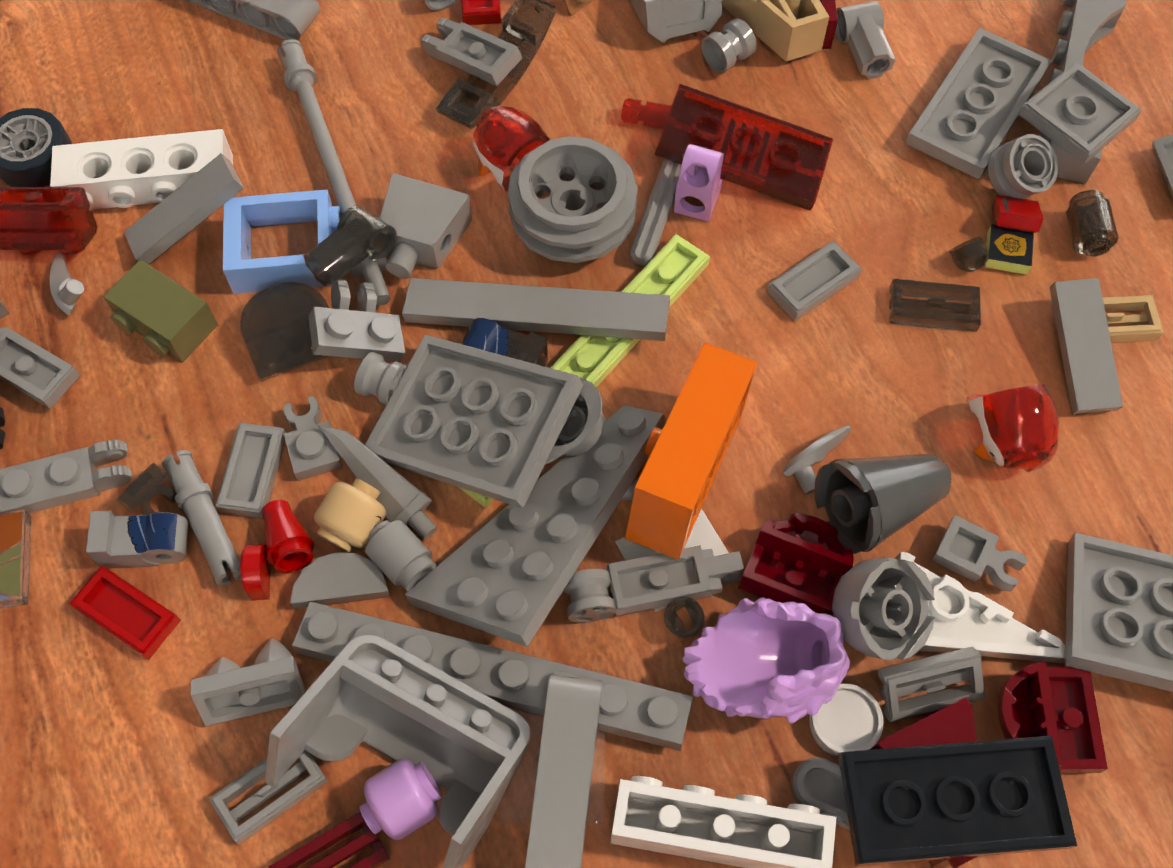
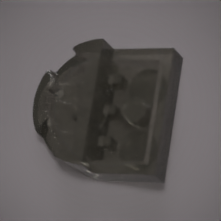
[240,282,329,382]

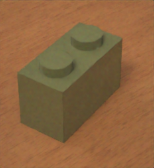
[103,260,218,363]

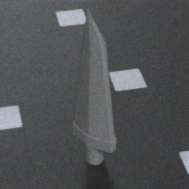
[318,425,438,540]

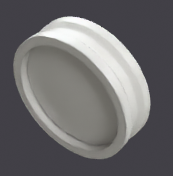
[809,684,884,757]

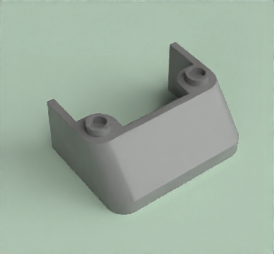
[265,635,530,868]

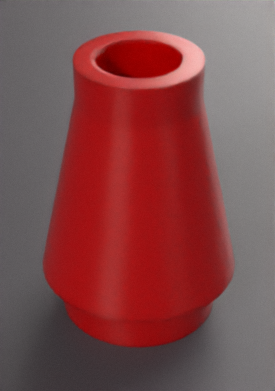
[261,500,314,573]

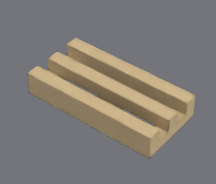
[1103,295,1164,343]

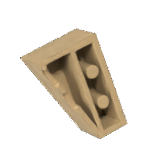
[722,0,829,61]

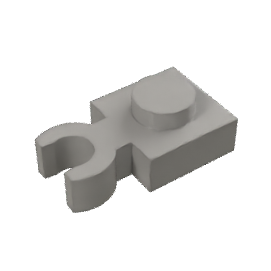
[284,396,343,481]
[932,515,1028,591]

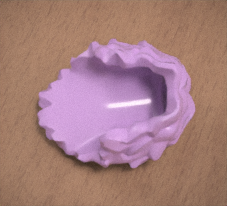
[682,597,850,723]

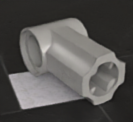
[835,1,895,79]

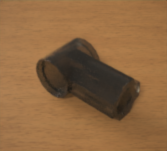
[303,205,397,286]

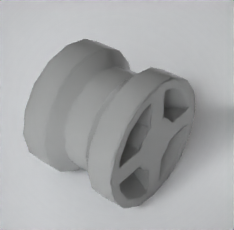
[354,352,407,405]
[563,569,616,623]

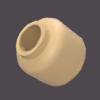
[314,478,386,553]

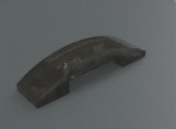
[436,0,556,129]

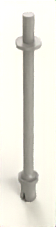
[277,39,390,306]

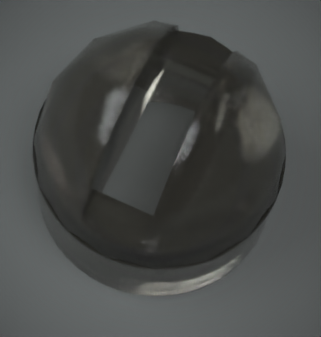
[949,236,988,272]
[664,597,705,639]

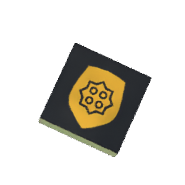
[984,224,1034,274]

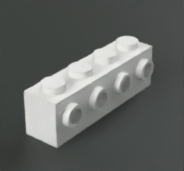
[610,776,836,868]

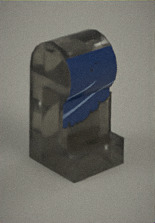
[461,318,548,367]

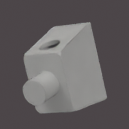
[377,173,472,279]

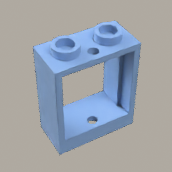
[223,189,344,294]

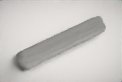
[629,159,681,267]

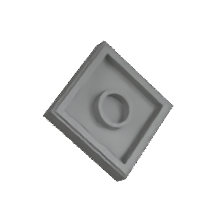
[1018,62,1142,164]

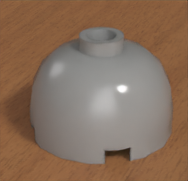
[832,557,935,660]

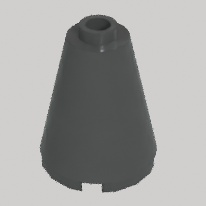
[814,454,951,554]

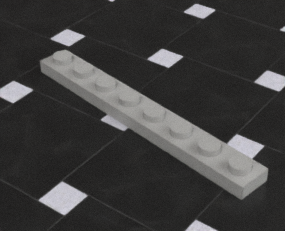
[292,602,693,751]

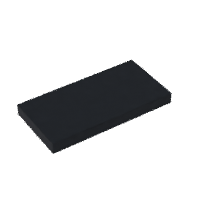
[838,736,1077,866]

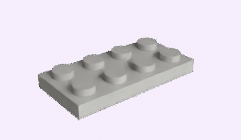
[905,27,1052,179]

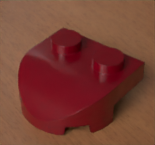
[738,513,854,616]
[998,662,1108,773]

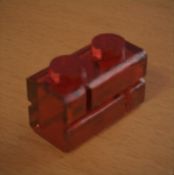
[0,187,98,255]

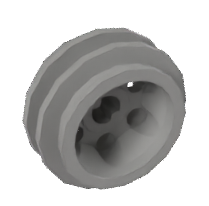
[507,136,638,263]

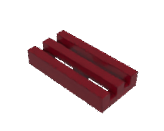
[268,812,390,868]

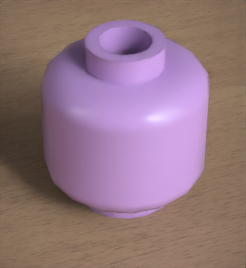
[359,759,442,840]

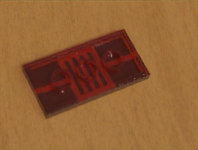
[655,84,833,211]

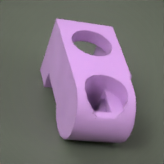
[674,144,724,222]

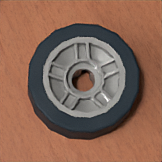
[0,108,72,189]

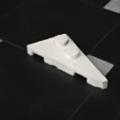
[895,552,1065,664]

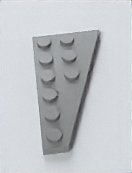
[404,405,666,647]

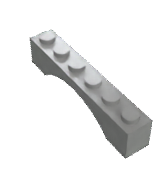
[1038,0,1127,184]

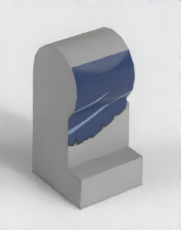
[86,511,189,569]

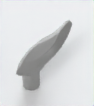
[49,251,84,316]
[783,425,851,495]

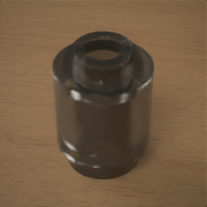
[1066,190,1119,257]

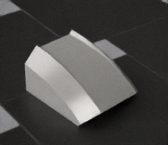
[630,0,722,43]

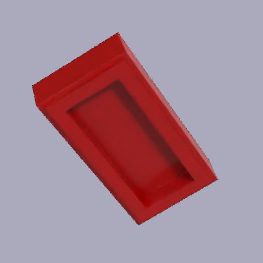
[69,565,181,660]

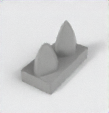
[191,638,305,726]

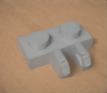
[308,279,405,362]

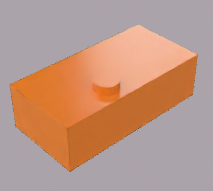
[625,342,758,560]

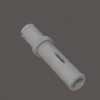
[162,450,241,586]

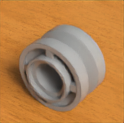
[988,134,1058,199]

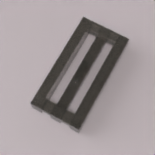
[889,279,981,332]

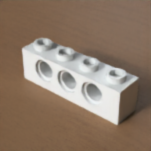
[50,129,233,212]

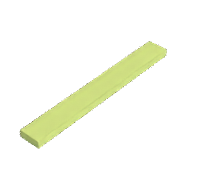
[459,234,710,508]

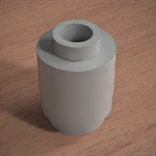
[365,520,436,591]

